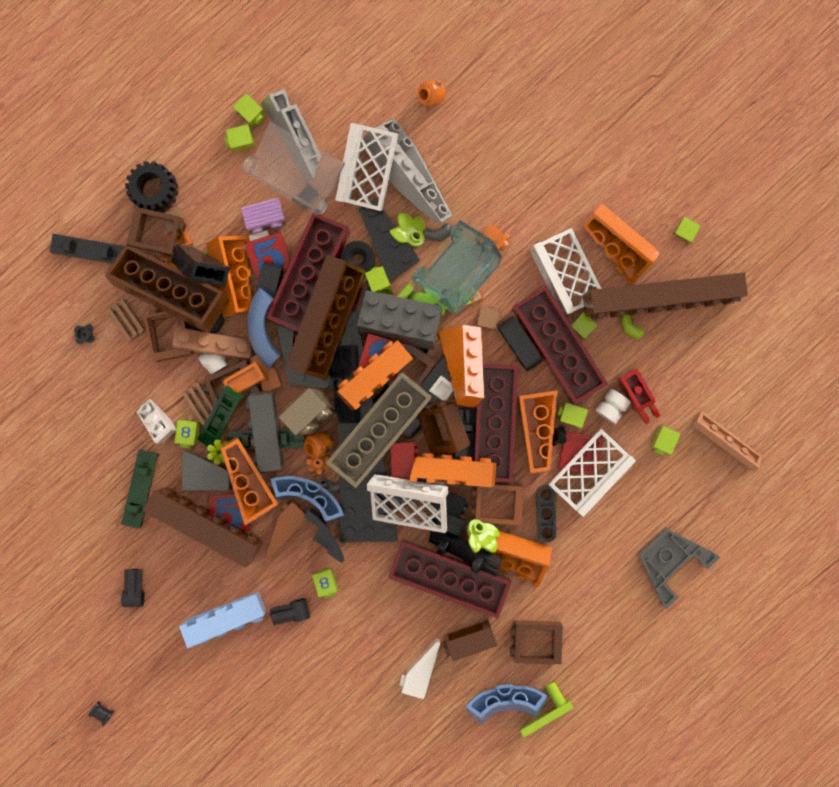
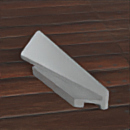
[261,89,322,182]

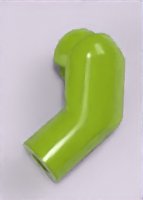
[621,314,644,339]

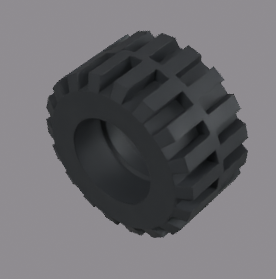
[125,161,179,212]

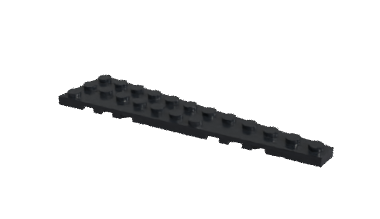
[338,312,398,542]

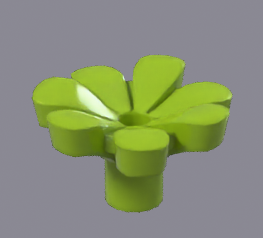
[207,440,227,465]

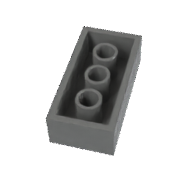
[357,290,442,350]

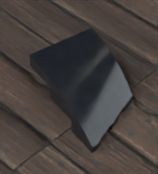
[304,507,344,563]

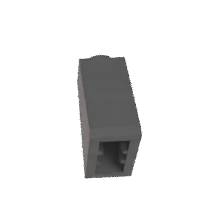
[182,451,232,490]

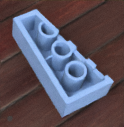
[179,591,267,648]

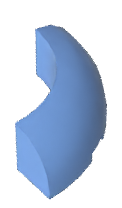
[247,288,282,369]
[270,476,344,524]
[466,684,547,725]

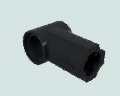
[121,568,145,607]
[270,598,311,625]

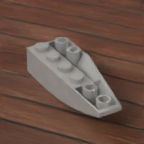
[362,119,452,224]

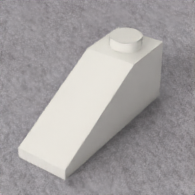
[399,638,440,699]

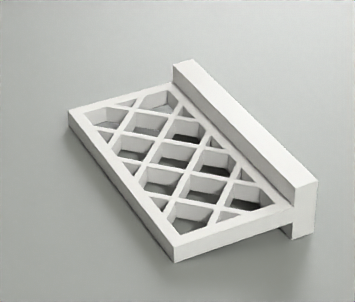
[335,123,398,211]
[529,228,601,316]
[548,428,636,517]
[367,474,448,533]

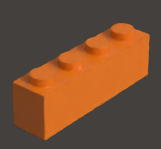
[583,203,660,285]
[206,235,251,318]
[437,325,484,407]
[336,340,413,410]
[517,390,558,473]
[219,437,278,525]
[410,453,496,487]
[481,531,552,587]

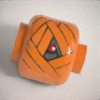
[418,80,446,107]
[304,431,333,459]

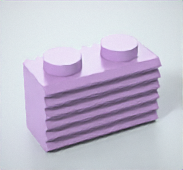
[241,198,286,234]

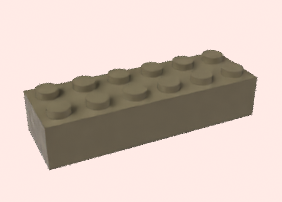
[326,372,432,488]
[279,388,336,435]

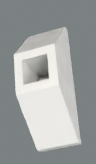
[137,399,176,444]

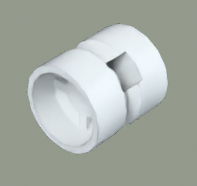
[595,389,631,425]

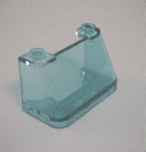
[411,220,502,314]

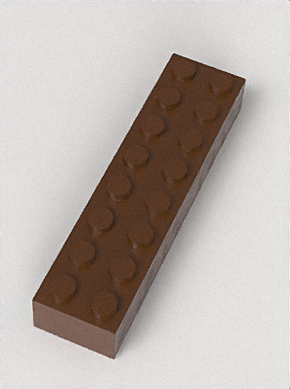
[582,272,748,320]

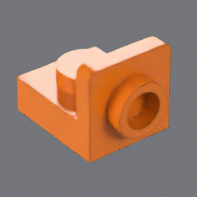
[478,223,509,253]

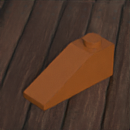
[266,500,307,560]

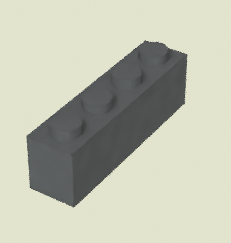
[246,390,284,472]

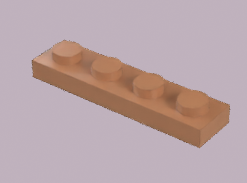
[171,327,251,361]
[692,410,763,472]

